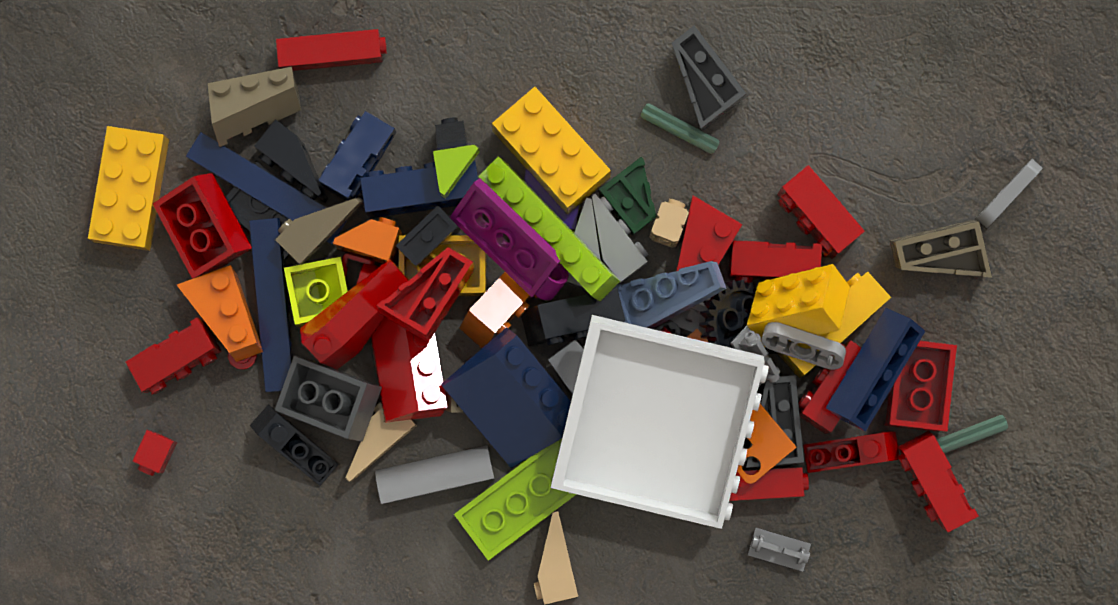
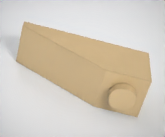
[346,402,417,482]
[534,512,578,605]

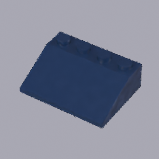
[441,327,571,468]

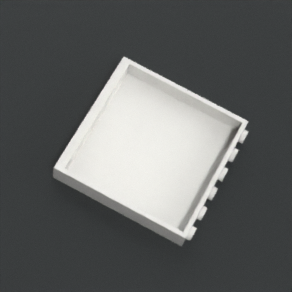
[551,315,769,529]

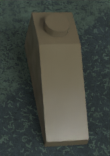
[275,197,364,264]

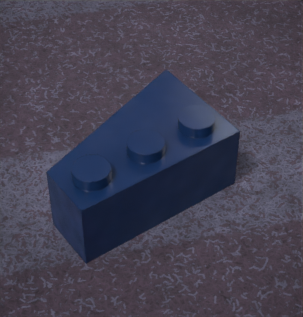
[318,111,397,201]

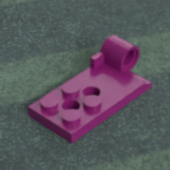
[450,178,569,300]

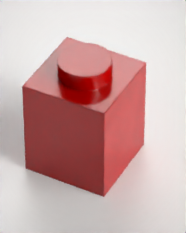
[133,430,177,476]

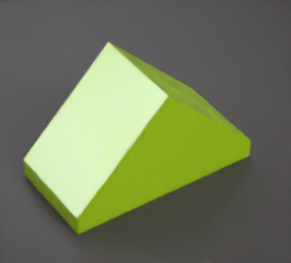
[433,145,480,199]

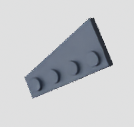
[613,261,727,329]

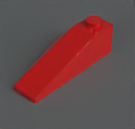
[300,259,409,370]

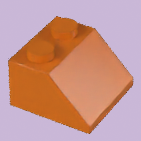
[333,217,403,264]

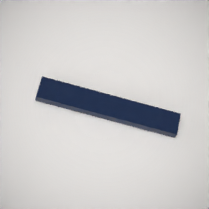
[186,132,348,245]
[249,218,293,392]

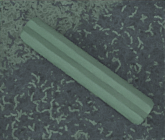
[641,103,720,154]
[936,415,1008,453]

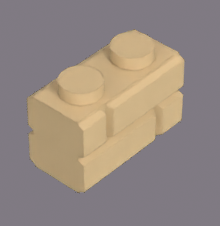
[649,199,689,248]

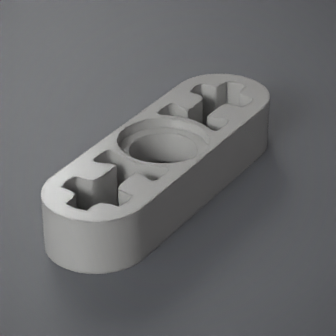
[976,159,1043,228]
[761,322,846,370]

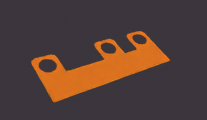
[687,328,797,484]

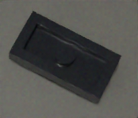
[396,206,458,267]

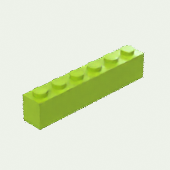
[478,156,621,301]

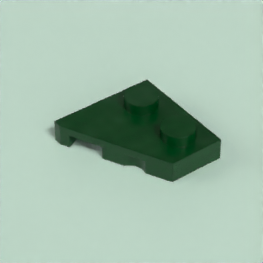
[598,157,657,235]

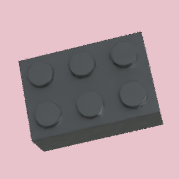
[275,356,382,442]

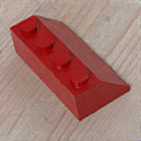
[371,317,447,423]

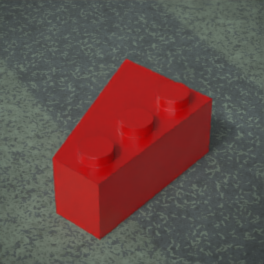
[676,195,742,271]
[729,241,822,283]
[376,247,474,343]
[126,317,222,395]
[898,431,979,533]

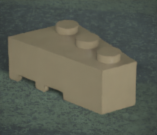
[208,67,301,147]
[889,220,992,278]

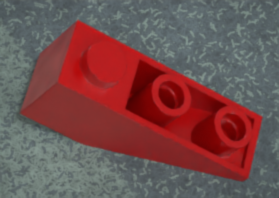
[803,431,899,473]

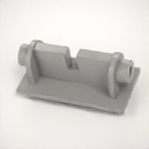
[731,325,780,386]
[748,528,811,571]

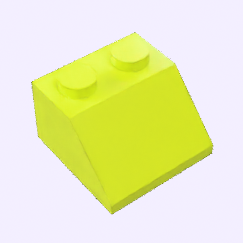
[284,257,348,327]

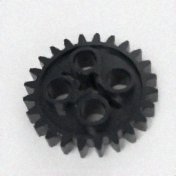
[699,280,775,354]

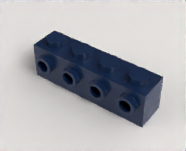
[826,308,925,432]

